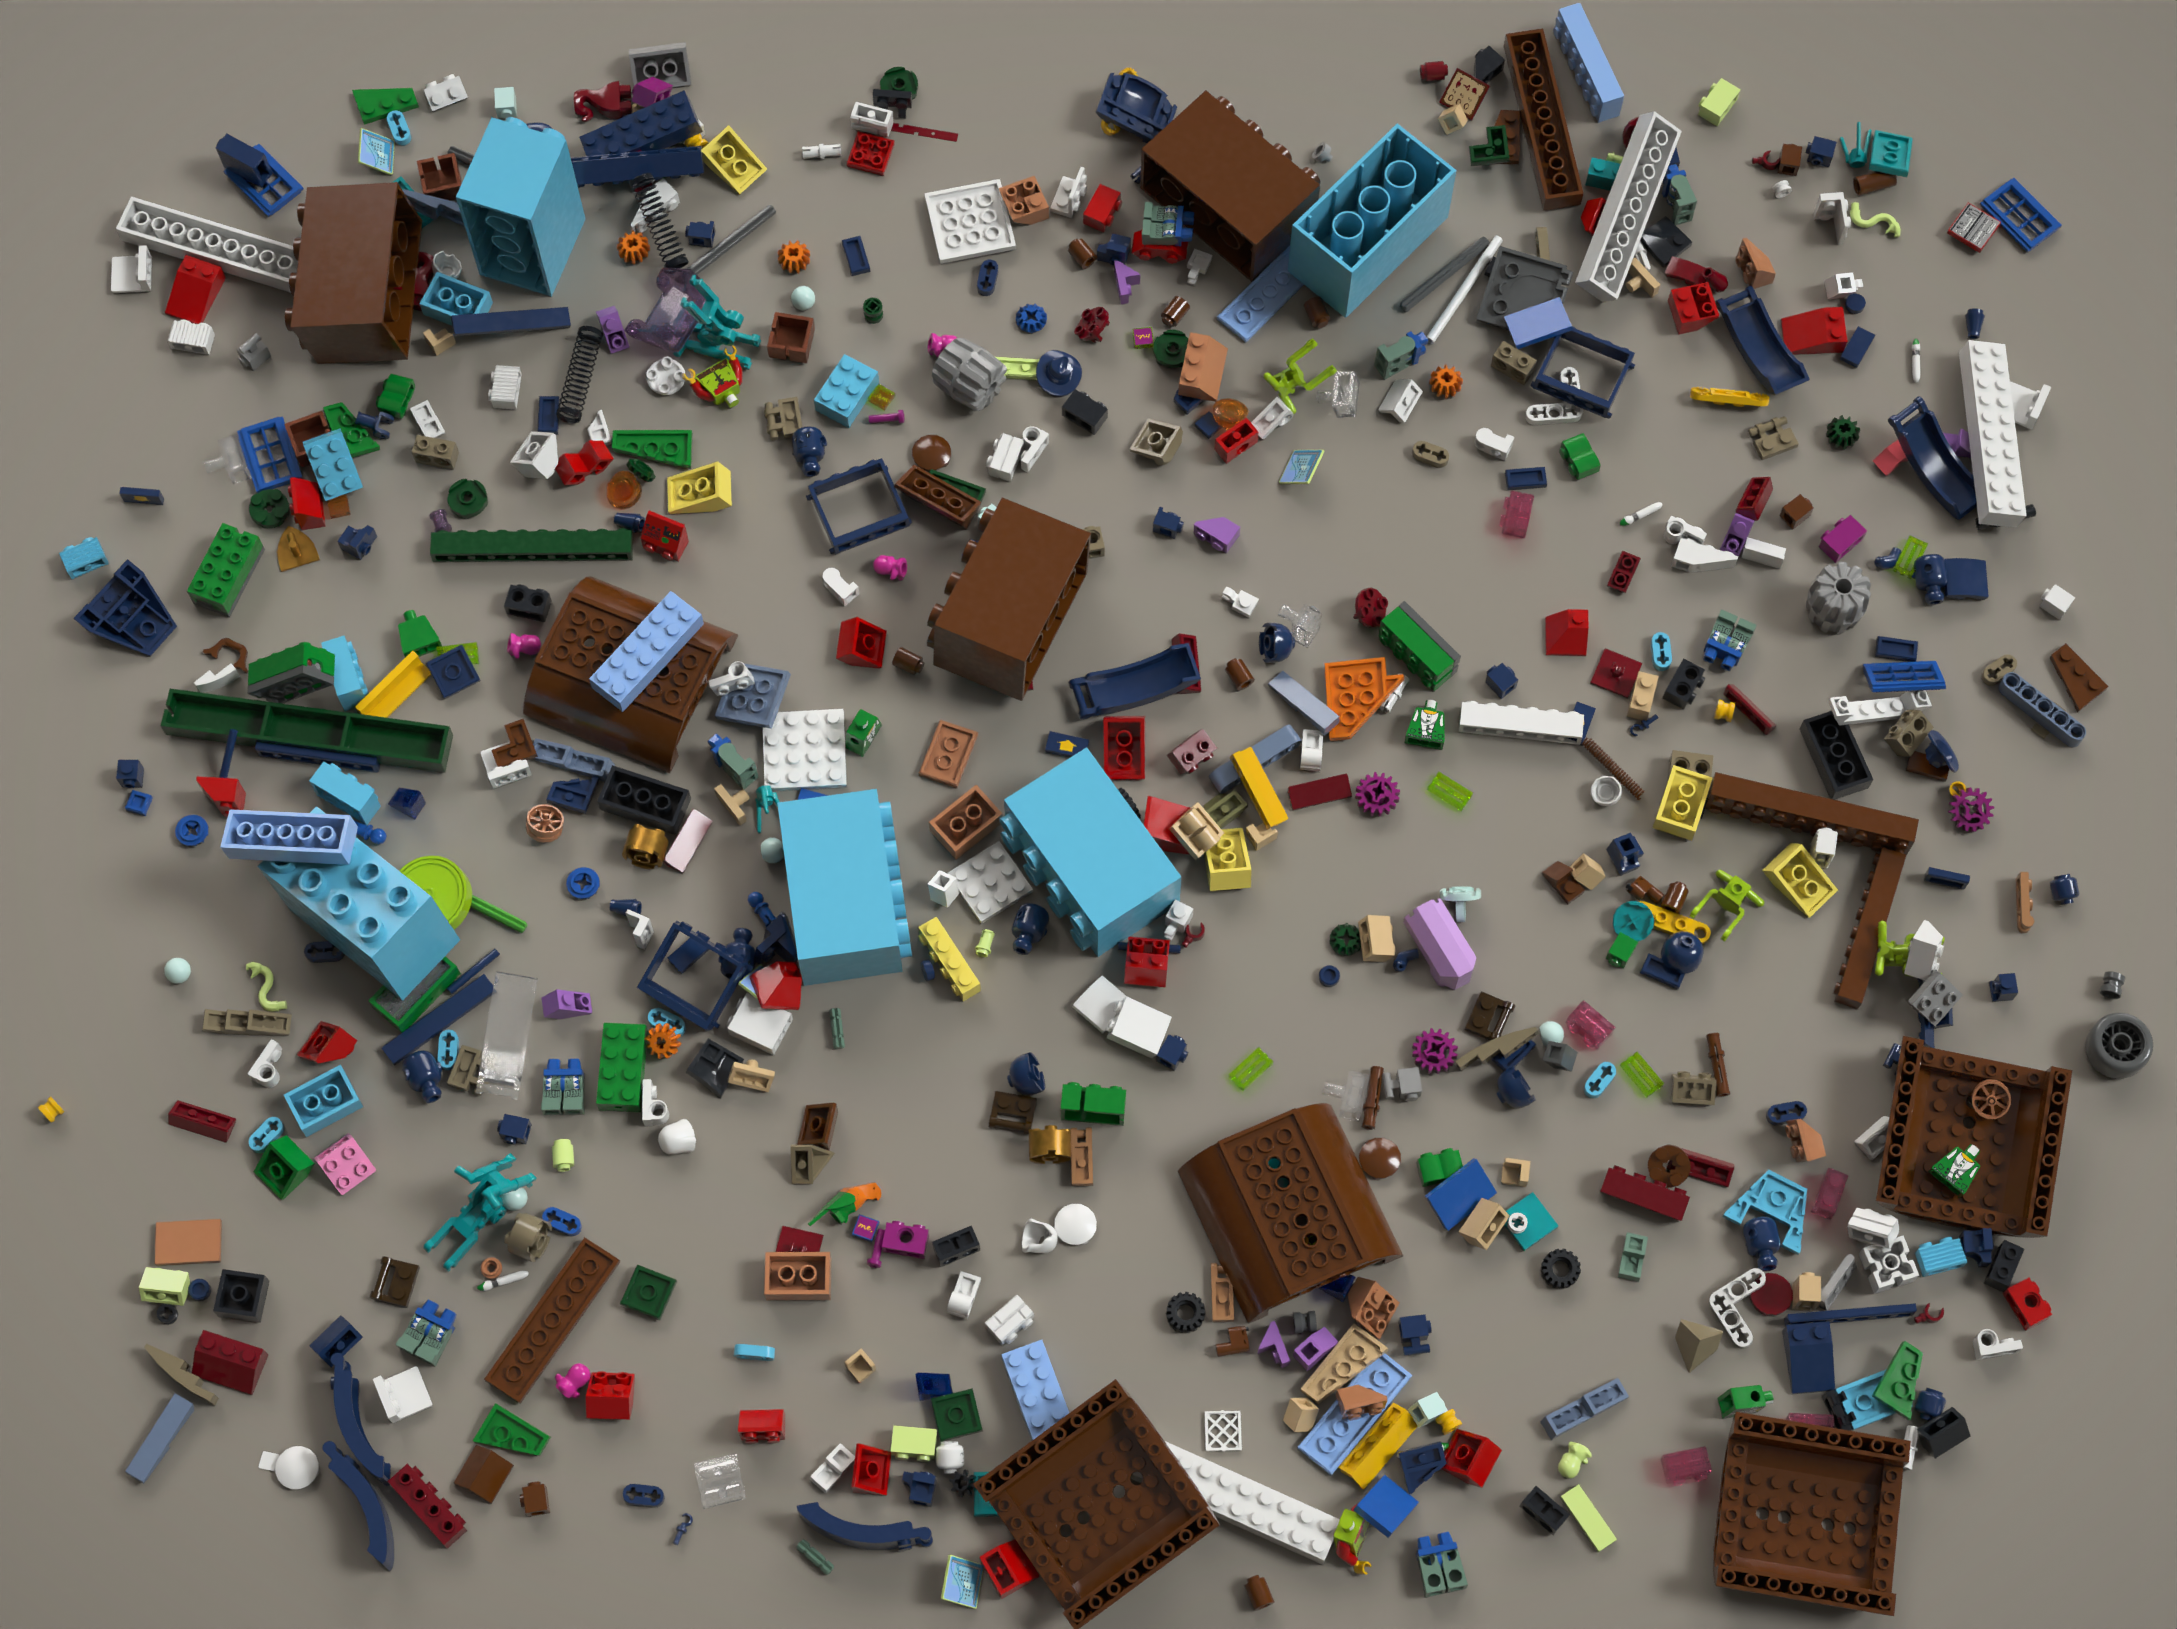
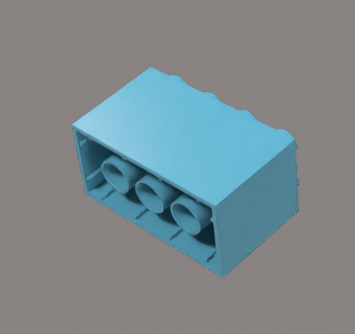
[456,117,586,297]
[1288,123,1457,318]
[999,747,1181,957]
[777,789,912,986]
[257,806,460,1001]

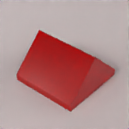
[851,1443,891,1496]

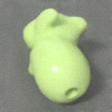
[1558,1442,1592,1479]

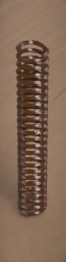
[1582,737,1645,800]

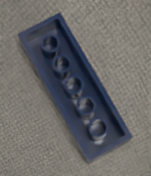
[579,90,703,156]

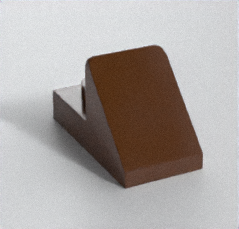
[1542,861,1585,905]

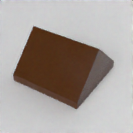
[797,1102,838,1151]
[454,1445,514,1504]

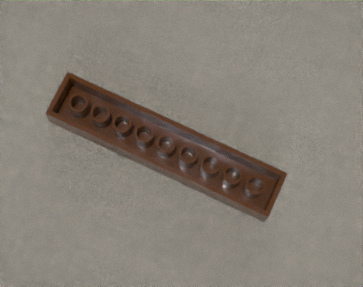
[1504,28,1584,211]
[1705,772,1919,856]

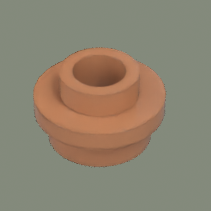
[481,1257,502,1279]

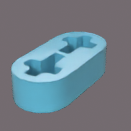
[387,110,411,146]
[1651,632,1672,671]
[648,1008,686,1036]
[438,1030,459,1071]
[1584,1062,1616,1099]
[249,1117,284,1153]
[733,1344,775,1361]

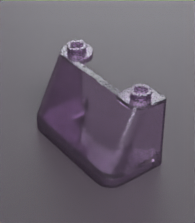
[624,267,711,352]

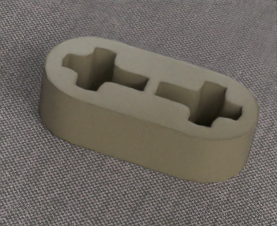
[1412,441,1449,468]
[1981,655,2017,686]

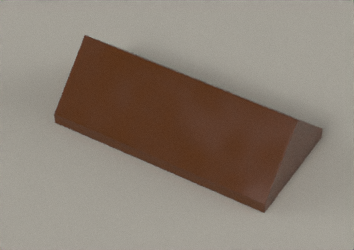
[894,465,982,529]

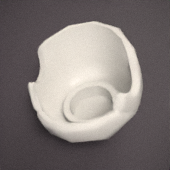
[432,251,462,279]
[1591,776,1622,807]

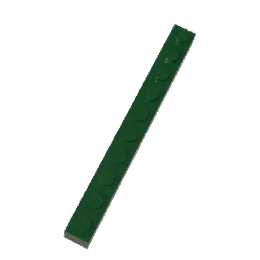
[430,528,633,562]

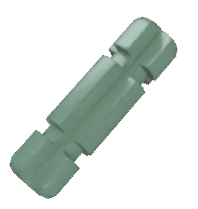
[829,1008,845,1049]
[796,1539,834,1575]

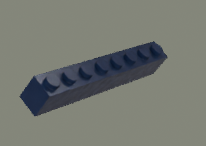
[571,146,704,188]

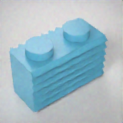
[59,537,109,579]
[1915,1237,1967,1277]

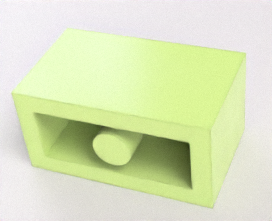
[1698,78,1741,126]
[139,1267,190,1306]
[891,1425,938,1462]

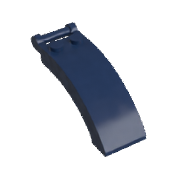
[1715,286,1810,395]
[1888,396,1977,520]
[1068,643,1201,720]
[330,1353,391,1486]
[323,1441,394,1571]
[797,1502,933,1551]

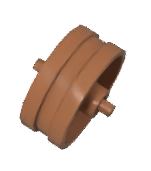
[526,804,564,843]
[1972,1079,2011,1119]

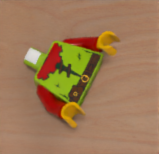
[682,345,742,408]
[1333,1504,1371,1575]

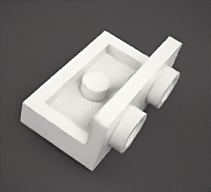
[423,74,468,111]

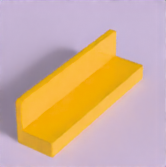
[355,651,432,718]
[1229,747,1288,830]
[1338,1402,1418,1489]

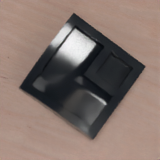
[1640,216,1692,268]
[686,1038,744,1099]

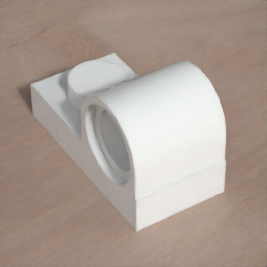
[1251,397,1294,439]
[1020,426,1049,473]
[248,1039,282,1088]
[642,1079,669,1126]
[1973,1329,2023,1360]

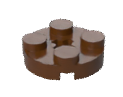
[1648,1144,1691,1188]

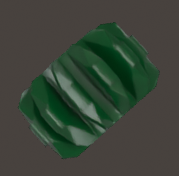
[1826,415,1860,450]

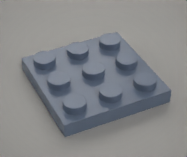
[715,664,791,729]

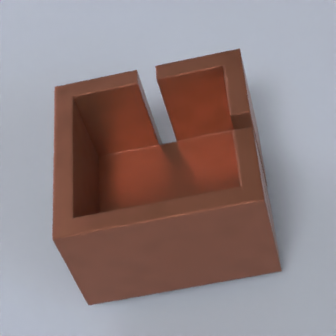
[417,153,462,201]
[767,312,815,363]
[284,411,330,467]

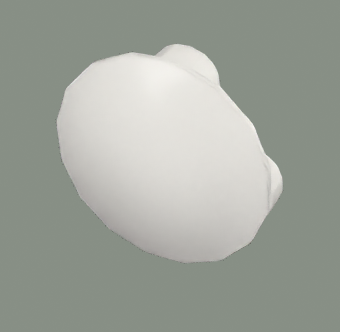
[646,356,685,395]
[1054,1204,1097,1245]
[275,1446,319,1490]

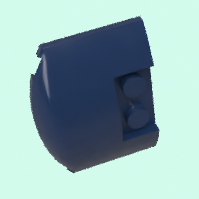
[1095,73,1177,143]

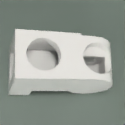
[1475,428,1515,461]
[823,568,859,607]

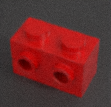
[1083,184,1122,233]

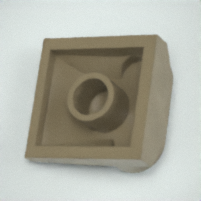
[1130,418,1183,465]

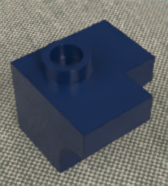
[1097,233,1131,266]
[337,525,377,560]
[1606,833,1644,876]
[1959,1228,1993,1267]
[902,1471,937,1507]

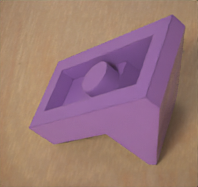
[1114,261,1141,304]
[1943,428,1971,458]
[1257,1321,1290,1368]

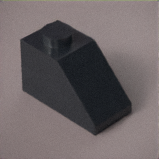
[1474,46,1505,84]

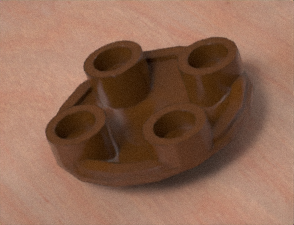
[912,435,951,471]
[1359,1138,1401,1180]

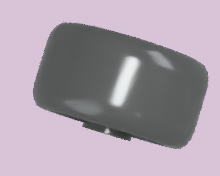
[2085,1013,2153,1079]

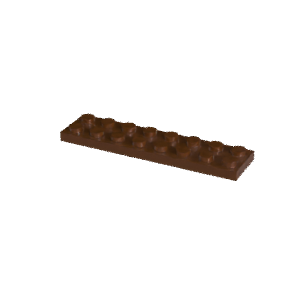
[484,1237,620,1404]

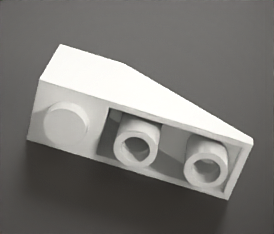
[631,178,680,235]
[1671,538,1738,573]

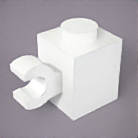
[1824,273,1863,299]
[1164,900,1193,941]

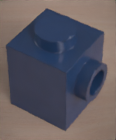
[1805,136,1837,167]
[1485,663,1518,699]
[116,760,144,788]
[1156,1035,1189,1071]
[497,1114,532,1145]

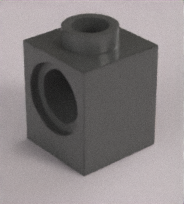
[1543,1041,1578,1072]

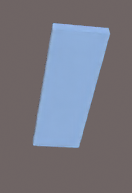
[1217,246,1304,343]
[1297,1354,1412,1476]

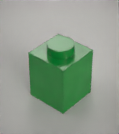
[1606,932,1638,969]

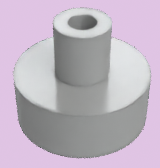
[1312,142,1333,163]

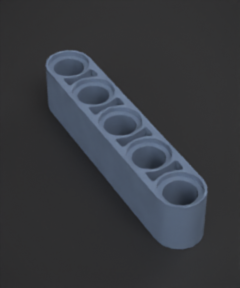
[1998,672,2086,747]
[1209,725,1302,794]

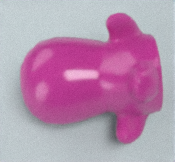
[927,333,957,357]
[873,555,907,581]
[507,633,541,659]
[555,1363,591,1398]

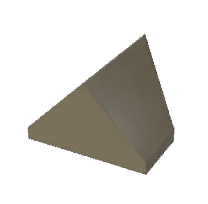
[791,1145,835,1184]
[1675,1319,1723,1373]

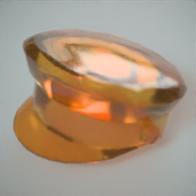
[1213,398,1249,431]
[607,471,642,509]

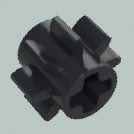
[949,1469,976,1498]

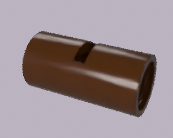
[1853,171,1897,196]

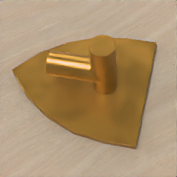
[277,526,320,572]

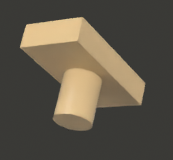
[1626,258,1660,298]
[714,784,750,826]
[728,1060,775,1092]

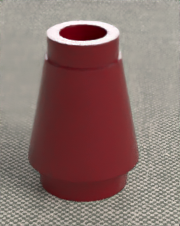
[1702,267,1728,293]

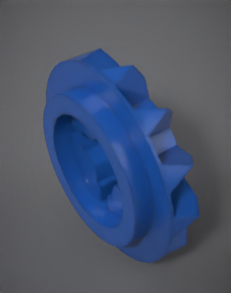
[1016,303,1047,333]
[175,815,209,847]
[567,867,600,900]

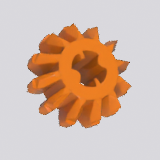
[617,231,650,265]
[778,240,810,274]
[1429,365,1463,399]
[645,1023,682,1059]

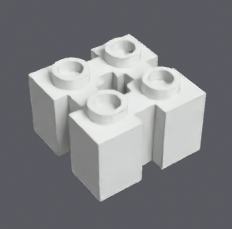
[1859,1236,1919,1294]

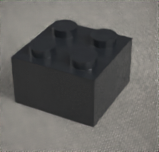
[213,1269,270,1323]

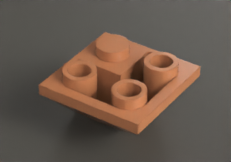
[999,176,1049,225]
[1736,238,1776,289]
[1785,1119,1826,1162]
[1348,1277,1400,1339]
[1336,1385,1387,1421]

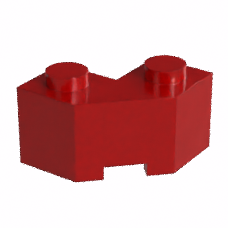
[1131,230,1188,264]
[555,440,614,485]

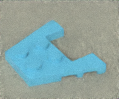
[1723,1170,1807,1255]

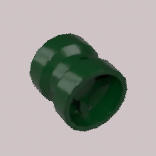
[863,297,883,324]

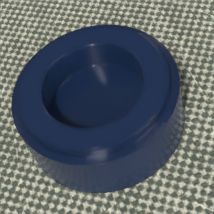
[1845,293,1866,314]
[920,959,935,981]
[1319,965,1340,987]
[188,1279,211,1301]

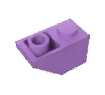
[596,306,630,354]
[1720,513,1755,557]
[1193,517,1240,553]
[541,989,592,1019]
[1293,1327,1338,1371]

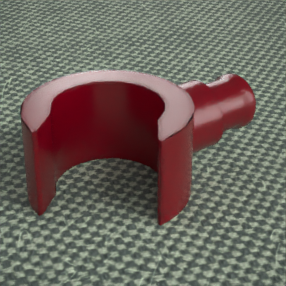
[1752,150,1780,170]
[1181,923,1205,948]
[1914,1303,1944,1324]

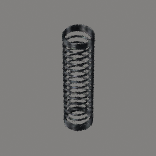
[629,173,689,272]
[556,326,603,423]

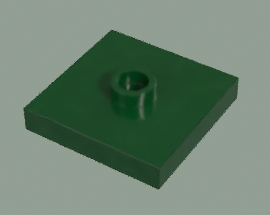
[620,1265,677,1320]
[930,1388,983,1442]

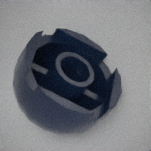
[1259,623,1295,663]
[1661,931,1704,974]
[1007,1052,1045,1095]
[1496,1065,1536,1108]

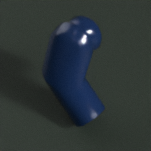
[1874,547,1902,569]
[1393,948,1419,972]

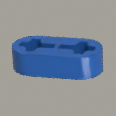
[542,1207,582,1236]

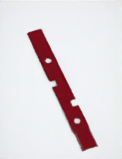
[891,123,958,142]

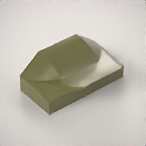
[1203,790,1248,829]

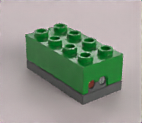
[187,523,265,617]
[1378,601,1461,691]
[247,642,335,704]

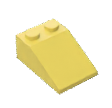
[702,125,767,195]
[667,462,732,514]
[1652,765,1713,841]
[1204,828,1251,891]
[1762,843,1838,918]

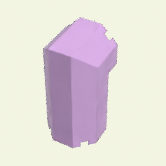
[1403,898,1476,990]

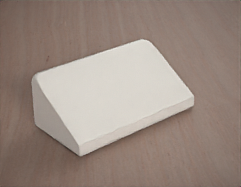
[1854,1116,1889,1160]

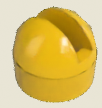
[1949,781,1966,796]

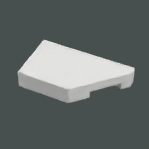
[587,410,612,446]

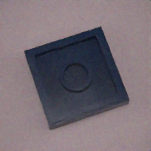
[426,645,481,699]

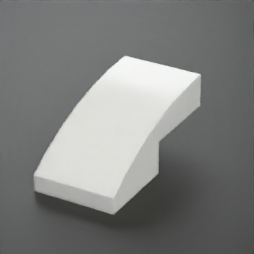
[410,400,445,438]
[194,664,240,693]
[809,1444,855,1494]

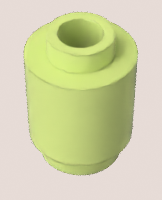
[552,1139,574,1172]

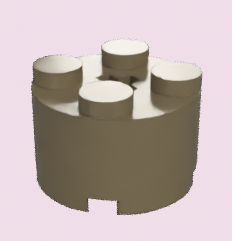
[504,1213,552,1262]

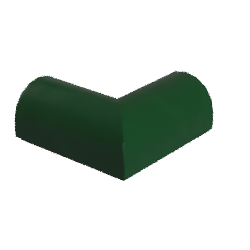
[1469,125,1510,166]

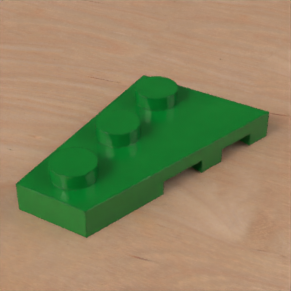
[352,88,419,125]
[323,402,380,458]
[1872,1341,1923,1420]
[473,1403,551,1456]

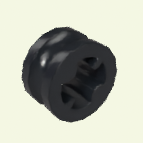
[157,1304,178,1325]

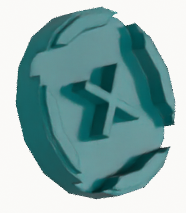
[1613,901,1654,941]

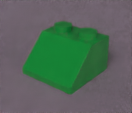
[253,1135,315,1200]

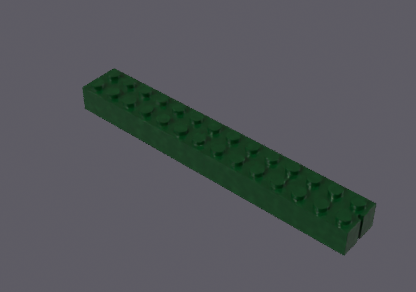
[161,688,453,773]

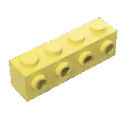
[918,917,981,1002]

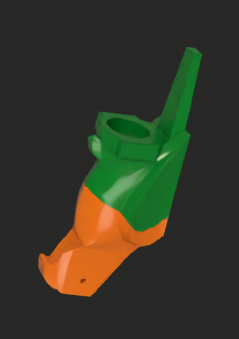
[808,1182,881,1226]

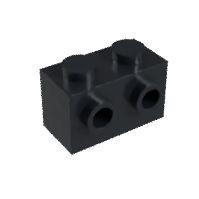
[1062,389,1108,435]
[1917,1407,1971,1459]

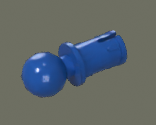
[353,819,387,844]
[748,892,776,927]

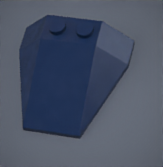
[73,559,177,656]

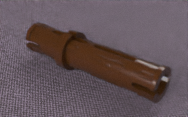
[1706,1033,1730,1097]
[1362,1066,1384,1130]

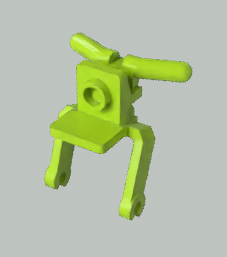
[1263,338,1337,414]
[1689,870,1764,942]
[1875,921,1945,977]

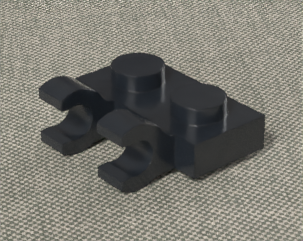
[873,89,912,118]
[1822,1390,1857,1431]

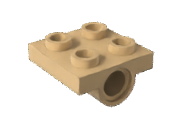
[1169,802,1224,860]

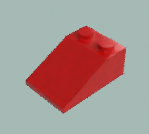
[165,255,226,324]
[1781,307,1848,355]
[1103,716,1145,779]

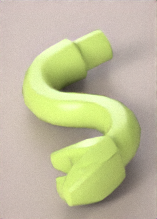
[1850,202,1901,238]
[246,962,287,1012]

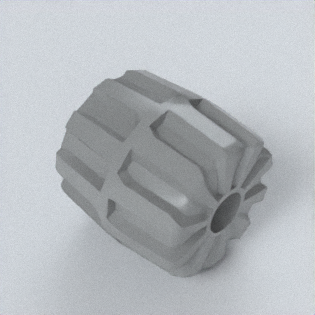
[931,338,1007,411]
[1806,562,1871,634]

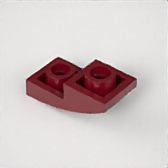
[1665,256,1706,285]
[1607,551,1641,593]

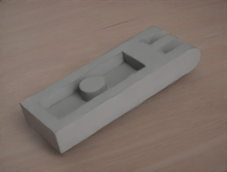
[1819,1254,1857,1311]

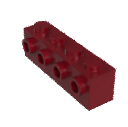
[1600,1165,1690,1221]
[387,1463,467,1549]

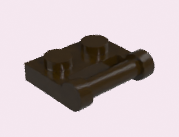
[1465,991,1516,1041]
[988,1091,1037,1134]
[369,1256,420,1308]

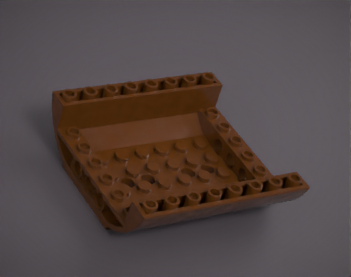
[523,576,738,773]
[1876,1036,2073,1238]
[1177,1103,1403,1324]
[973,1379,1219,1629]
[1713,1412,1911,1616]

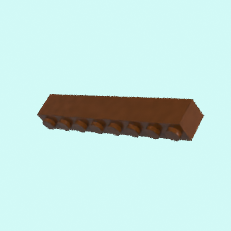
[1833,847,1906,1009]

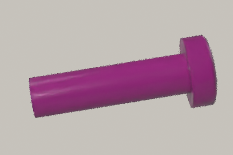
[869,410,905,424]
[867,1229,885,1268]

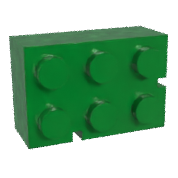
[1060,1082,1126,1126]

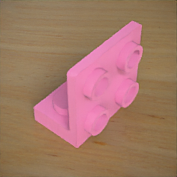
[314,1133,376,1195]

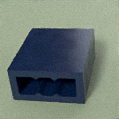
[215,133,273,188]

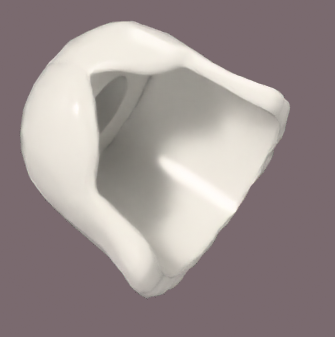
[658,1119,696,1154]
[1022,1218,1058,1253]

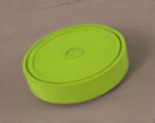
[399,856,472,930]

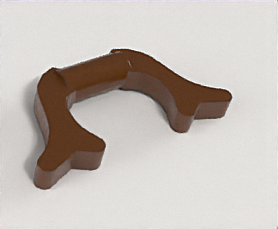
[203,638,248,674]

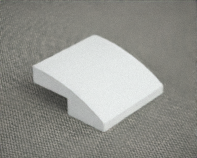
[1072,976,1127,1033]

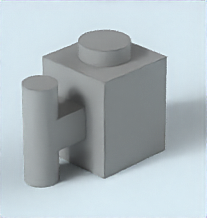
[237,333,271,371]
[1382,1067,1422,1101]

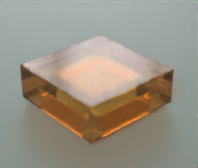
[327,494,351,519]

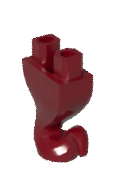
[574,81,632,122]
[393,252,434,311]

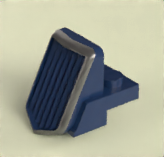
[755,911,798,965]

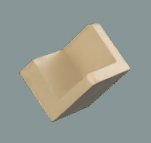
[1438,103,1468,135]
[423,329,456,356]
[1245,823,1278,851]
[1570,853,1606,890]
[1501,1158,1531,1187]
[845,1348,876,1384]
[1283,1398,1319,1432]

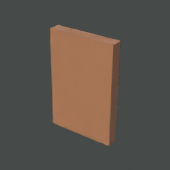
[919,720,978,788]
[155,1219,222,1266]

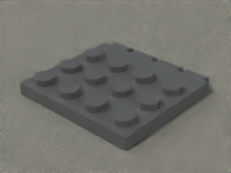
[1476,246,1573,341]

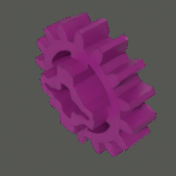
[1355,772,1400,817]
[1948,787,1994,832]
[1412,1028,1458,1074]

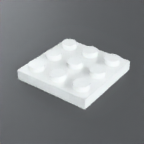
[947,841,1033,924]

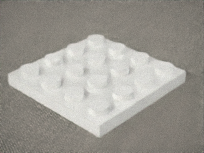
[925,179,1016,264]
[763,709,847,791]

